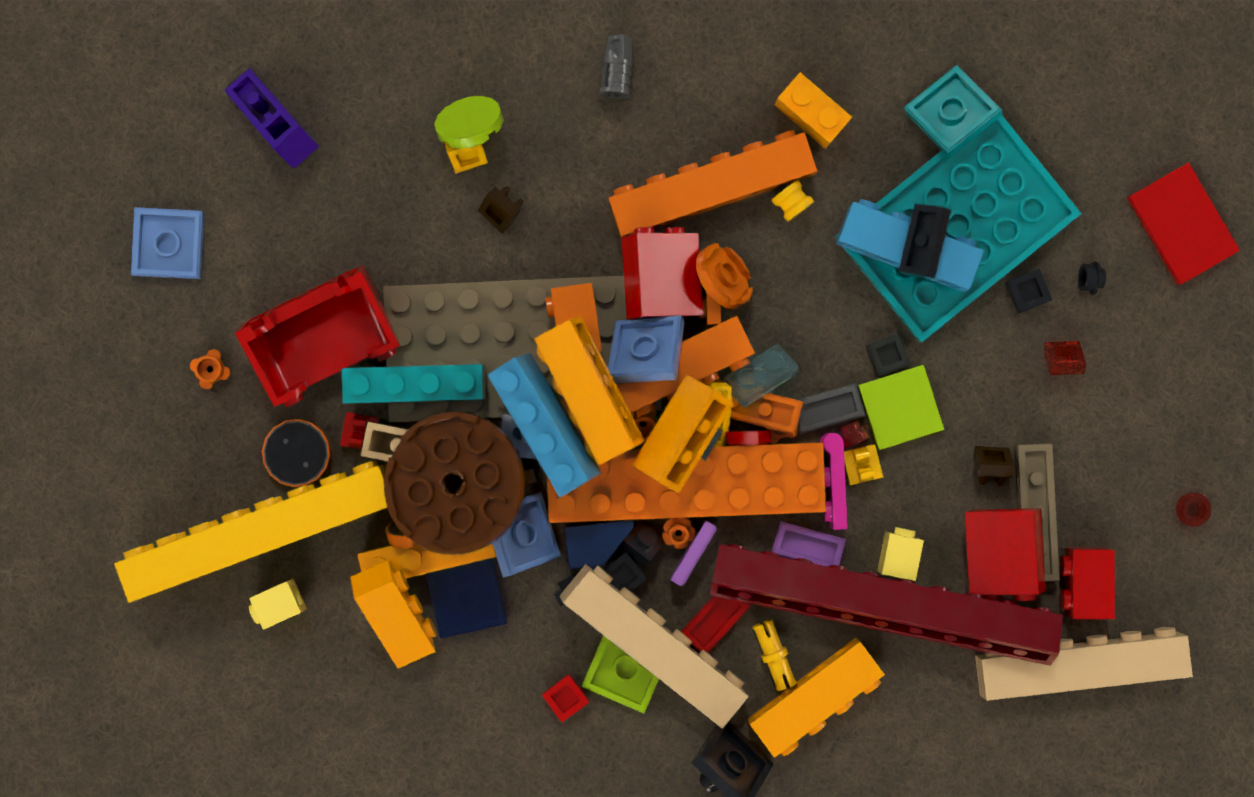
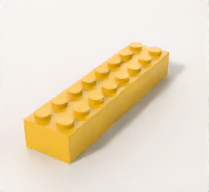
[114,460,387,603]

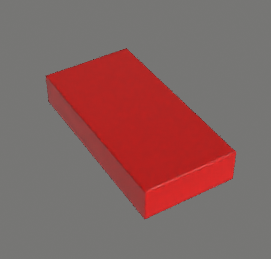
[681,596,751,653]

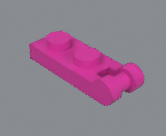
[820,433,848,530]

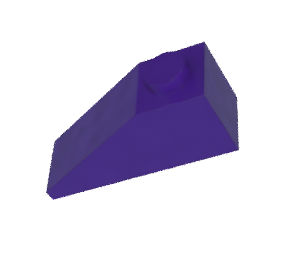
[224,68,319,169]

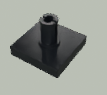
[691,721,774,797]

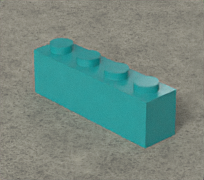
[342,364,486,404]

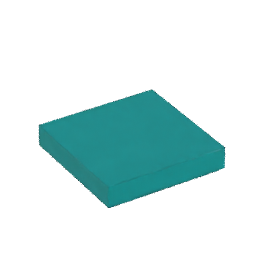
[904,65,1002,158]

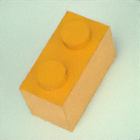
[774,72,852,149]

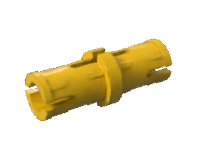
[752,619,797,691]

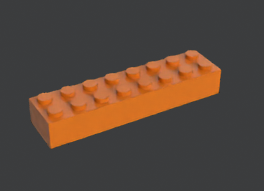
[547,442,826,523]

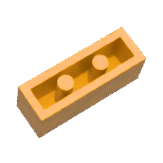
[632,374,733,494]
[350,560,437,669]

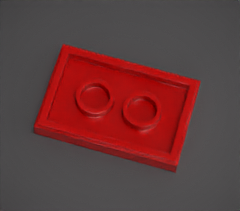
[1127,162,1240,286]

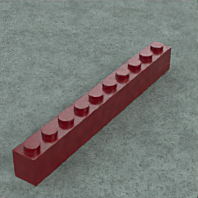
[710,544,1063,666]

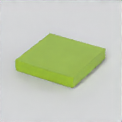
[857,365,944,450]
[582,635,659,713]

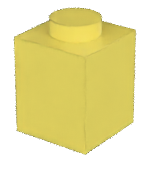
[877,527,924,581]
[249,578,307,630]

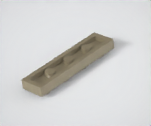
[1015,443,1060,581]

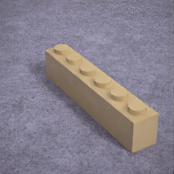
[560,564,749,729]
[975,627,1193,701]

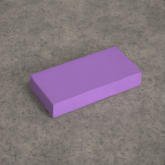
[670,519,717,586]
[771,521,846,567]

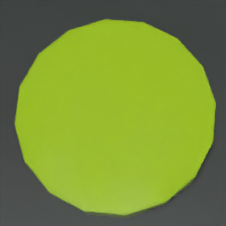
[434,96,504,149]

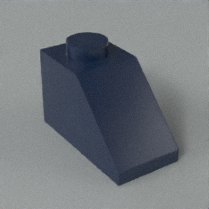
[565,520,634,573]

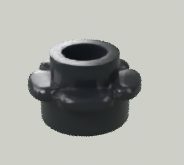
[1078,261,1106,295]

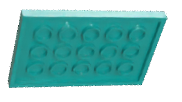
[835,116,1082,343]

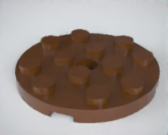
[384,412,525,555]

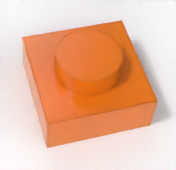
[699,291,721,326]

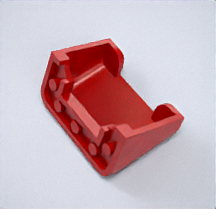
[235,265,400,407]

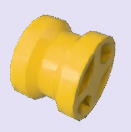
[771,180,815,222]

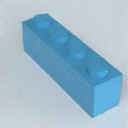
[835,199,984,292]
[488,353,602,497]

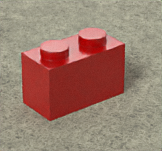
[1059,547,1115,619]

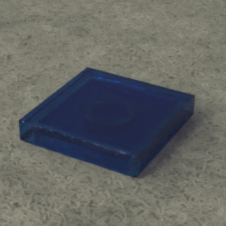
[426,558,508,639]

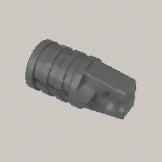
[599,34,633,99]

